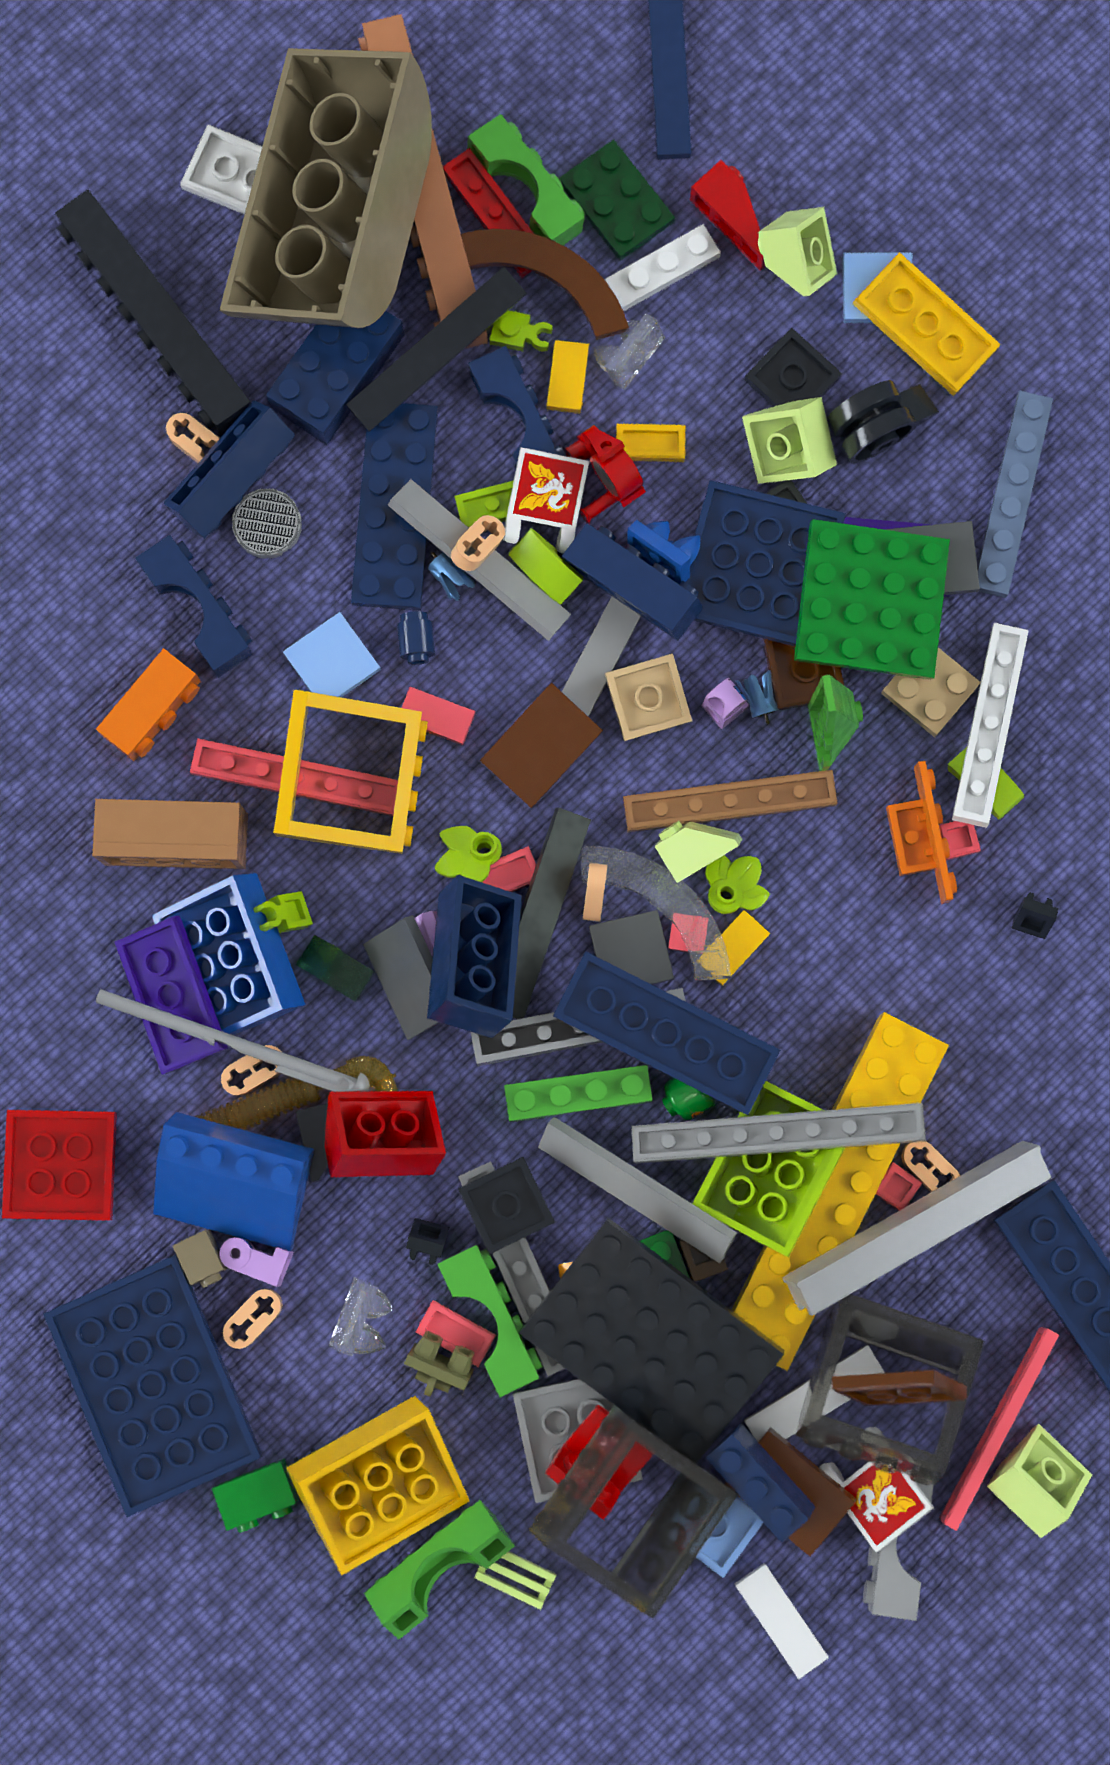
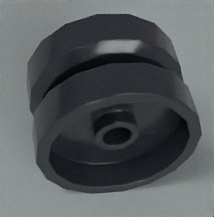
[827,380,917,464]

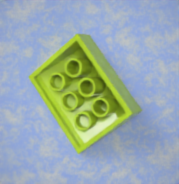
[692,1081,846,1258]

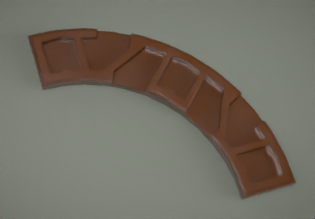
[461,229,629,340]

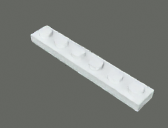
[952,623,1029,828]

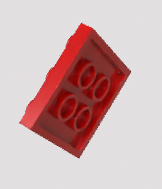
[2,1110,117,1220]

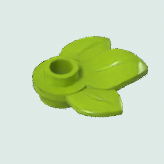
[434,826,502,882]
[705,855,770,914]

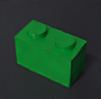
[212,1458,300,1533]

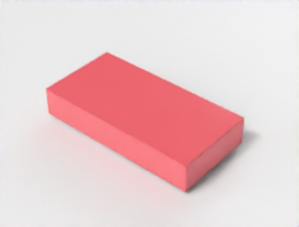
[402,687,476,745]
[482,846,536,892]
[416,1300,496,1367]

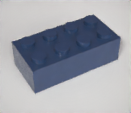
[266,311,405,445]
[427,875,522,1038]

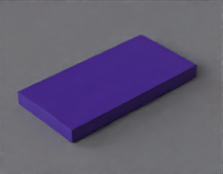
[115,916,228,1075]

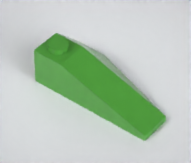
[808,675,863,771]

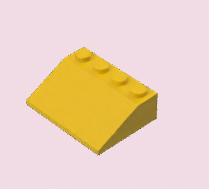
[286,1396,470,1575]

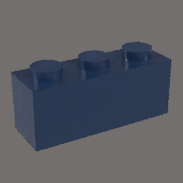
[706,1423,816,1543]

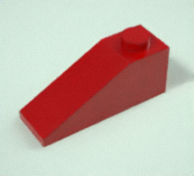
[690,160,765,271]

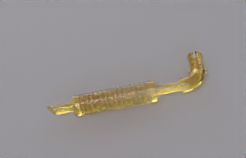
[193,1055,399,1130]

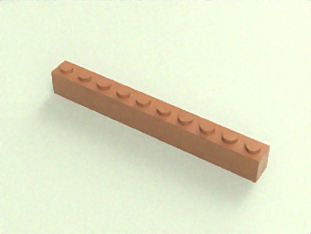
[358,14,487,349]

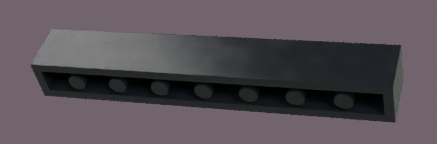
[55,189,251,436]

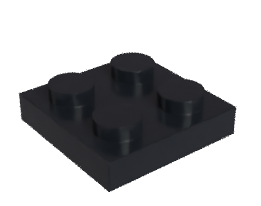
[744,328,842,407]
[458,1157,555,1254]

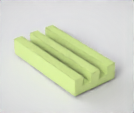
[474,1551,556,1610]

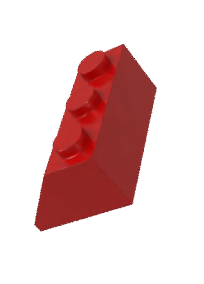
[324,1091,446,1177]

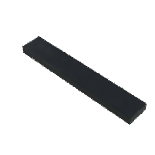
[346,267,527,432]

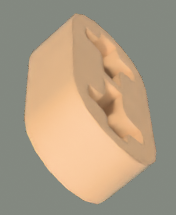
[166,413,219,463]
[451,515,505,571]
[583,862,607,922]
[221,1045,282,1096]
[901,1141,961,1192]
[223,1289,283,1349]

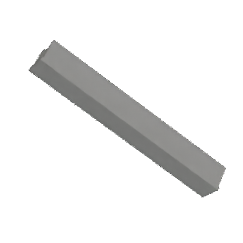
[782,1141,1051,1316]

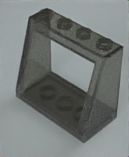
[795,1294,984,1485]
[528,1406,738,1619]

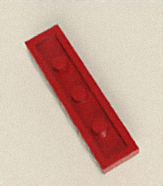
[442,148,534,278]

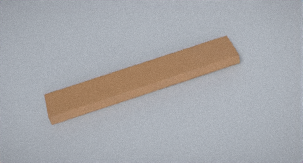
[623,770,837,832]

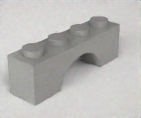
[863,1463,935,1621]

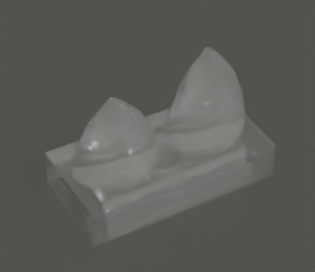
[593,313,666,390]
[329,1277,392,1356]

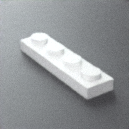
[604,224,721,311]

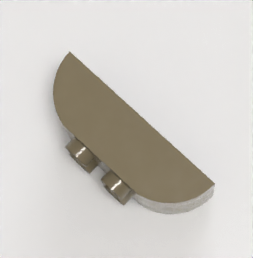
[219,48,432,328]

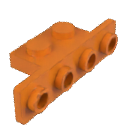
[886,761,957,904]

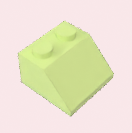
[758,207,837,296]
[742,397,837,484]
[655,821,742,883]
[987,1424,1092,1538]

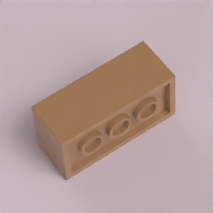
[92,799,248,870]

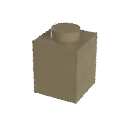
[173,1230,228,1288]

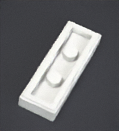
[735,1563,829,1679]

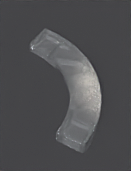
[580,846,731,980]

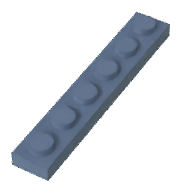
[977,391,1053,598]

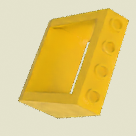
[274,690,428,854]

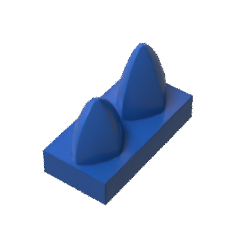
[627,520,701,584]

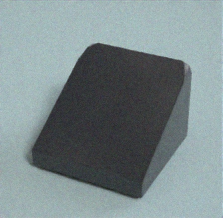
[897,384,939,427]

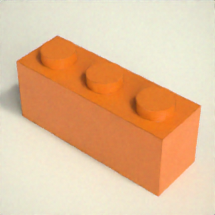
[96,648,201,761]

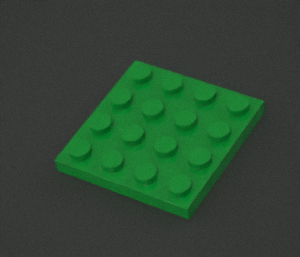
[794,519,950,680]

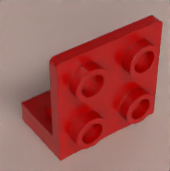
[545,1405,655,1520]

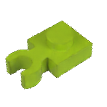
[490,310,553,352]
[253,891,313,933]

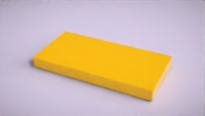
[852,252,1001,396]

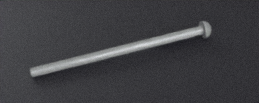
[96,989,370,1092]

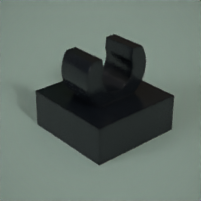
[1011,892,1058,939]
[406,1218,450,1265]

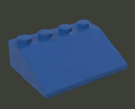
[152,873,306,1035]
[153,1112,314,1252]

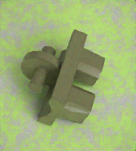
[404,1331,474,1397]

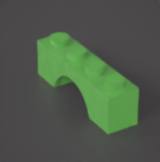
[467,114,585,245]
[504,1065,653,1123]
[437,1244,543,1397]
[364,1500,515,1639]

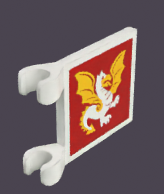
[502,447,589,553]
[819,1427,934,1553]

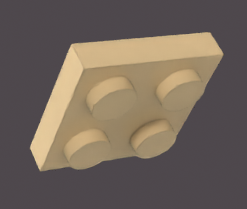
[881,648,981,737]
[605,654,692,741]

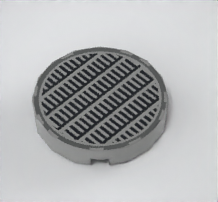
[232,489,302,558]

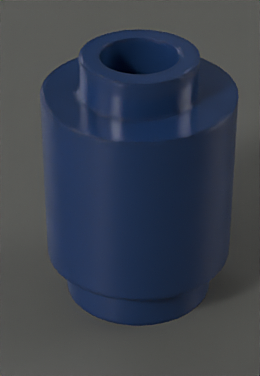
[397,611,435,665]

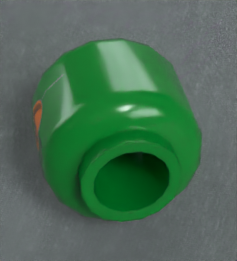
[662,1077,715,1121]

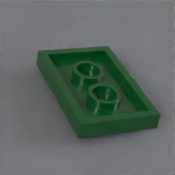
[559,139,675,261]

